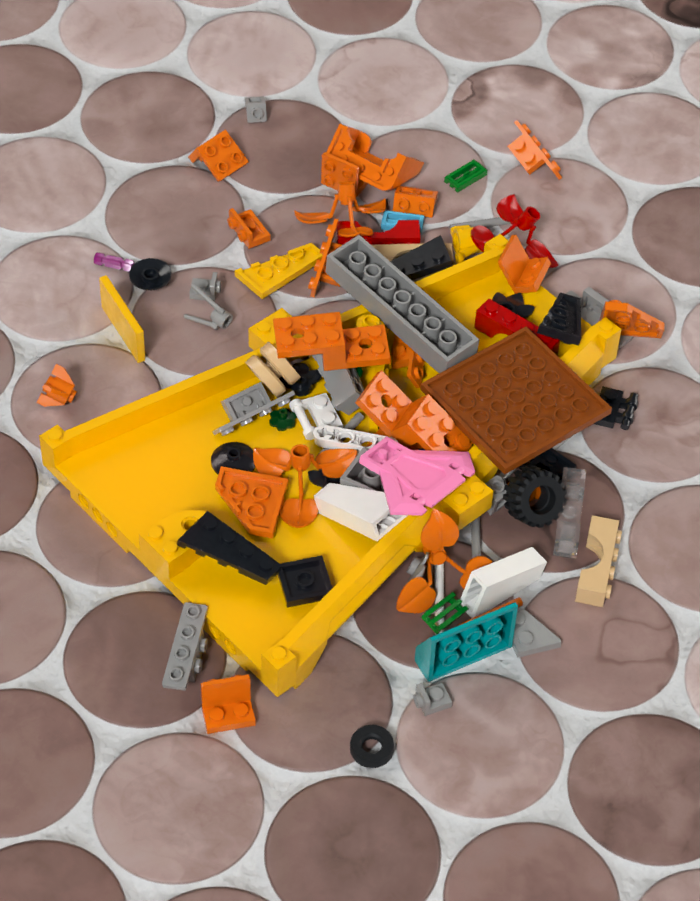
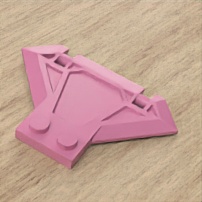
[359,437,475,516]

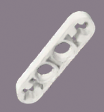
[313,425,398,454]

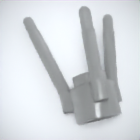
[184,283,233,330]

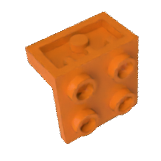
[188,129,248,182]
[321,152,368,198]
[498,235,551,294]
[201,674,256,734]

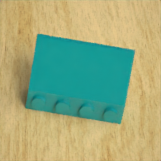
[414,602,518,682]

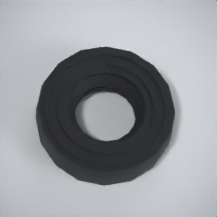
[350,725,394,768]

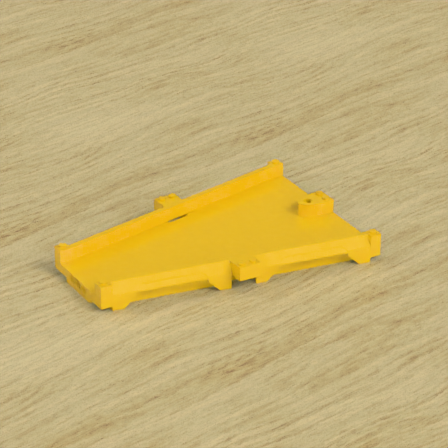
[39,234,621,697]

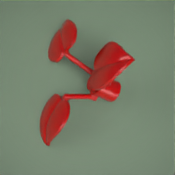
[471,194,558,268]

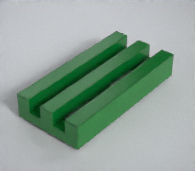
[444,160,488,193]
[421,592,469,634]

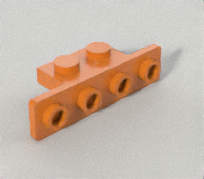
[507,120,562,180]
[308,218,342,298]
[391,334,426,389]

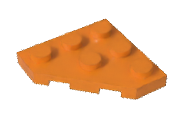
[599,300,664,338]
[215,466,288,539]

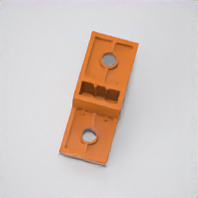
[273,312,391,371]
[355,370,473,452]

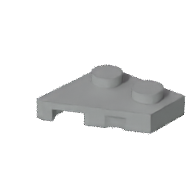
[512,609,561,658]

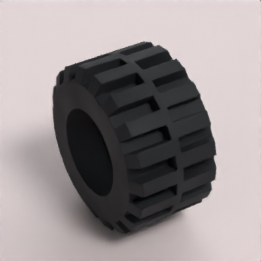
[503,466,567,528]

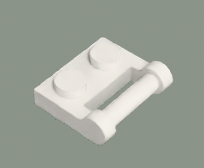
[289,393,343,440]

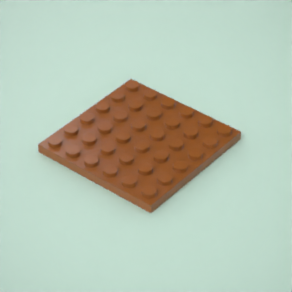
[420,327,612,475]

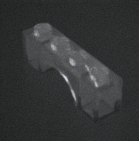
[553,467,586,559]

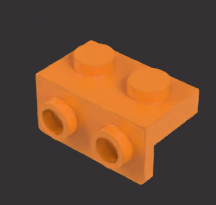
[227,208,271,249]

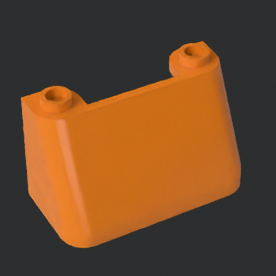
[326,124,424,192]

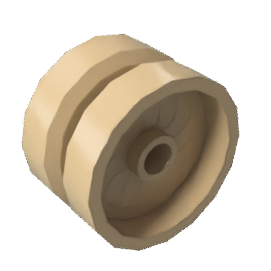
[245,342,301,398]

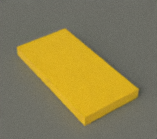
[99,275,145,363]

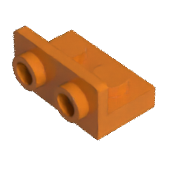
[393,186,438,218]

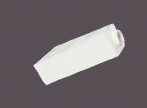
[314,483,408,541]
[460,547,547,618]

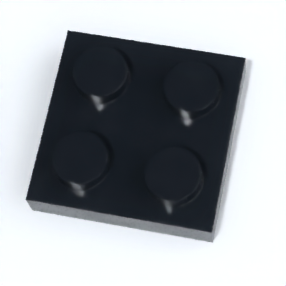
[277,556,332,608]

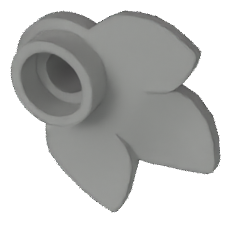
[405,552,430,585]

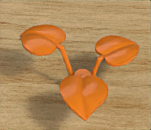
[294,181,386,237]
[253,444,357,528]
[396,509,493,613]

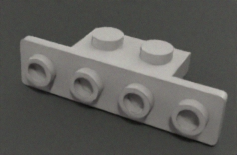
[566,287,633,348]
[212,382,295,436]
[162,602,208,691]

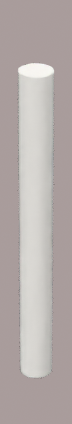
[434,563,444,635]

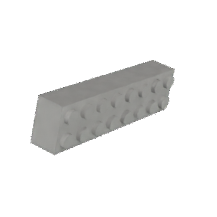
[326,235,479,373]

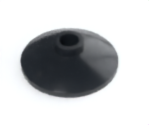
[129,258,172,290]
[211,442,255,474]

